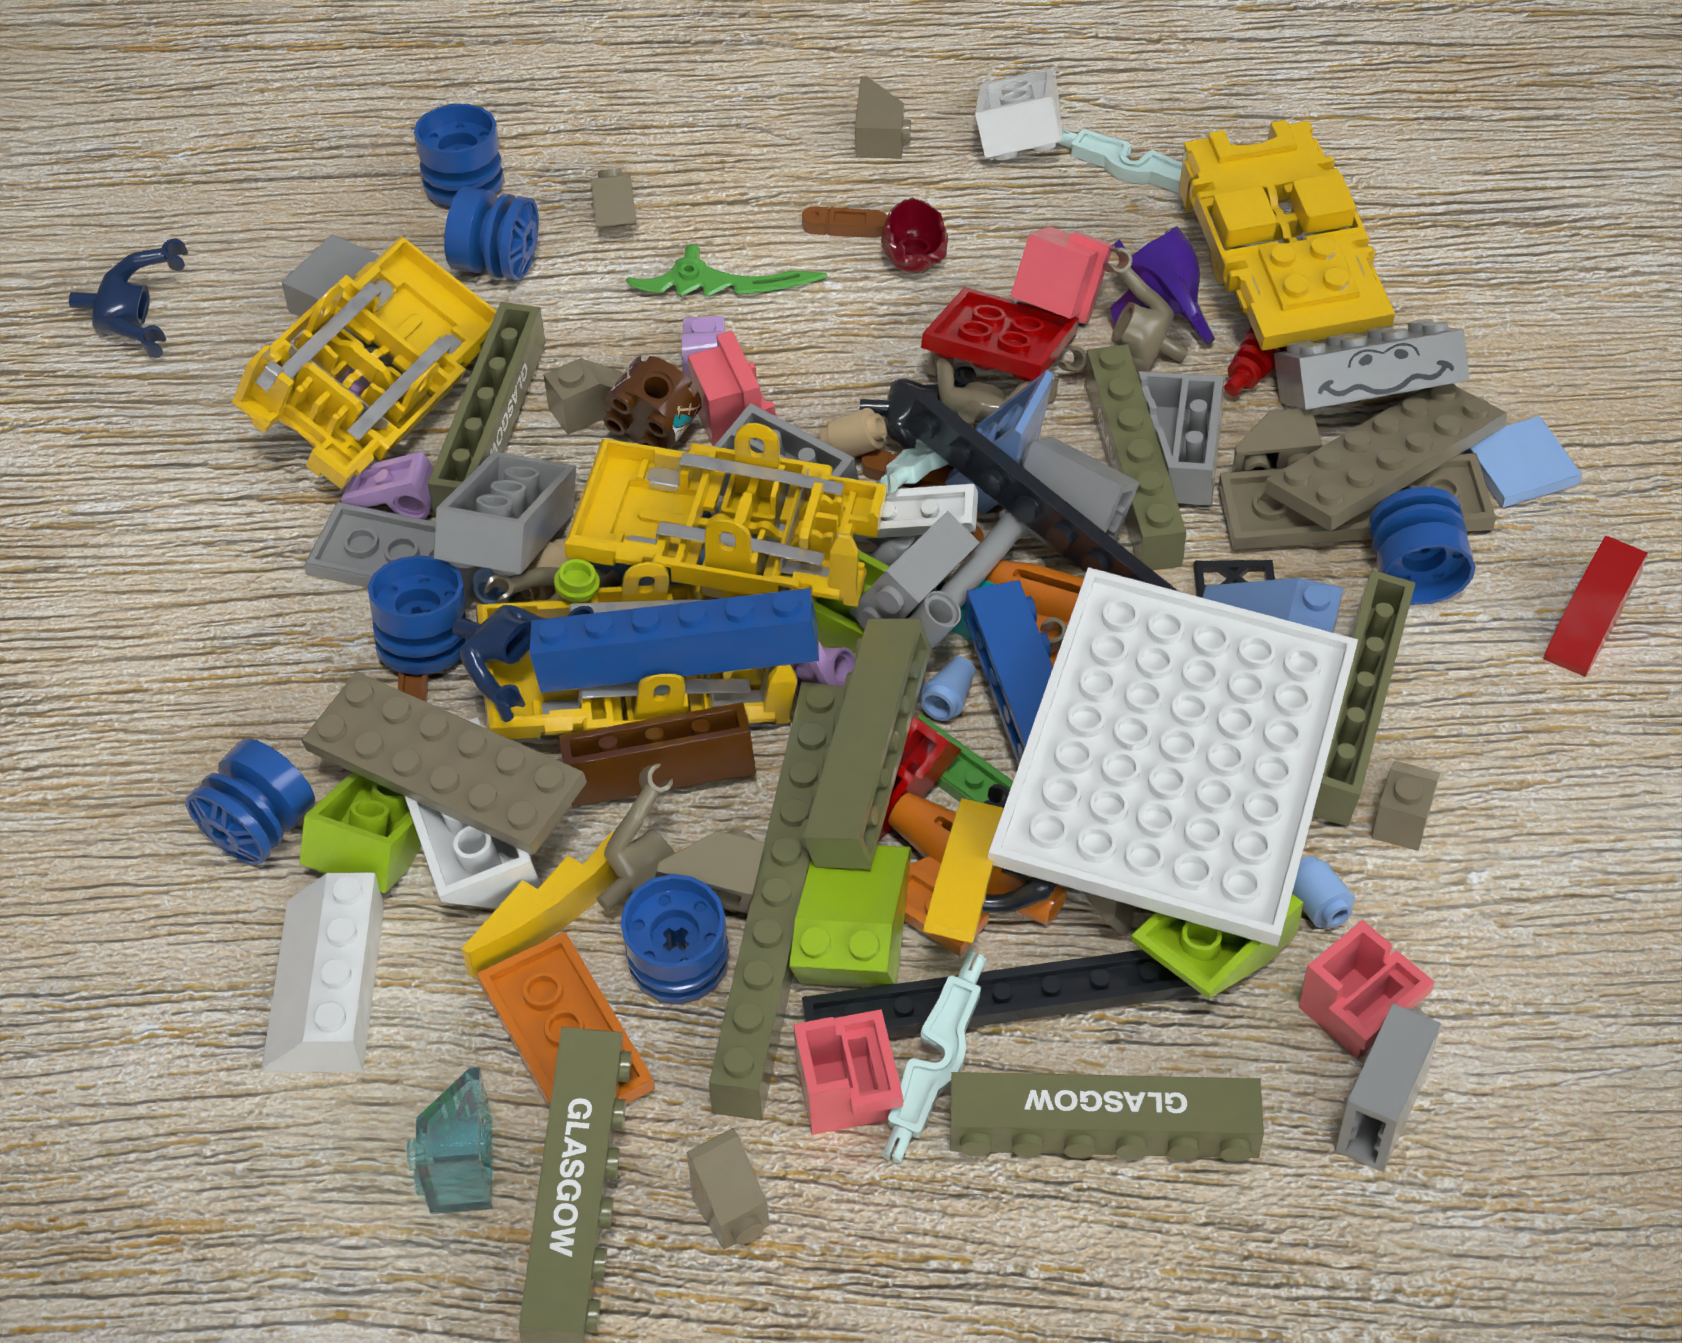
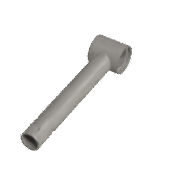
[905,509,1029,649]

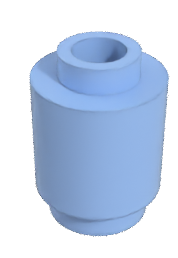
[1292,856,1355,928]

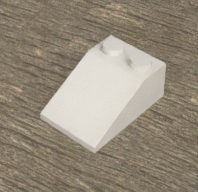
[975,68,1062,160]

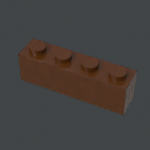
[559,702,756,807]

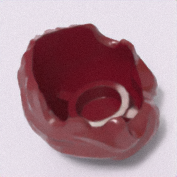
[881,197,948,274]

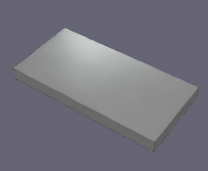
[304,502,480,609]

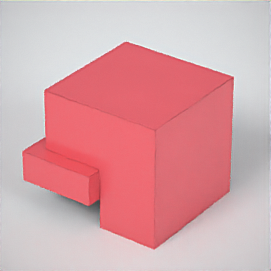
[1010,226,1114,324]
[688,331,776,446]
[1299,920,1435,1059]
[793,1009,903,1135]

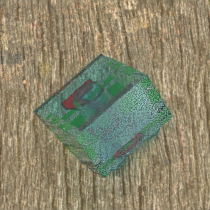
[407,1067,492,1214]

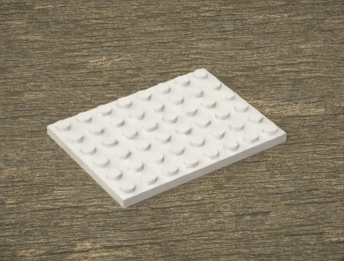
[988,567,1358,947]

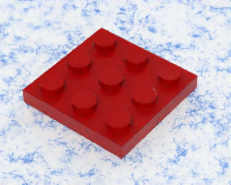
[921,287,1079,381]

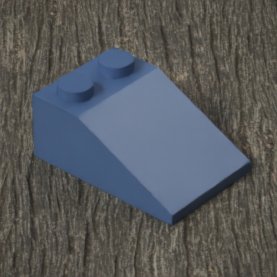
[945,370,1054,514]
[1203,578,1343,633]

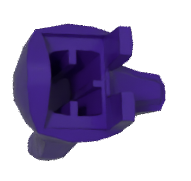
[1110,226,1215,345]

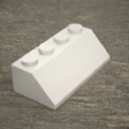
[405,717,541,909]
[262,873,384,1073]

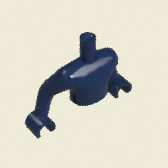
[69,238,188,358]
[452,605,594,722]

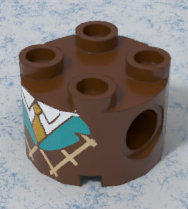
[603,356,702,449]

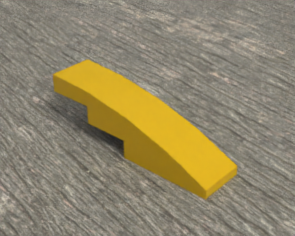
[923,798,1004,943]
[461,831,618,979]

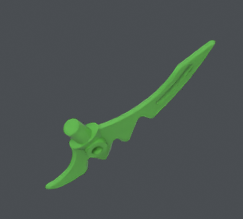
[626,244,828,296]

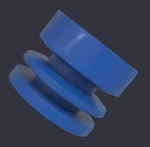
[414,104,504,206]
[444,186,539,281]
[1368,487,1476,605]
[367,555,468,675]
[185,738,315,865]
[620,874,730,1004]

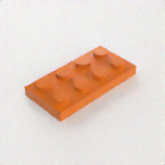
[477,932,655,1108]

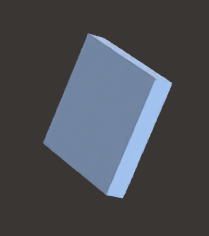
[1464,416,1582,508]

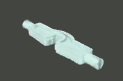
[1057,129,1182,194]
[880,424,972,493]
[881,951,987,1164]

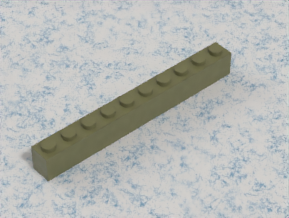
[709,682,845,1121]

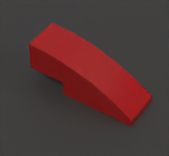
[1543,535,1648,677]
[878,716,962,842]

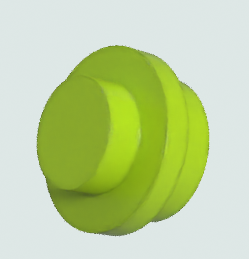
[554,559,600,602]

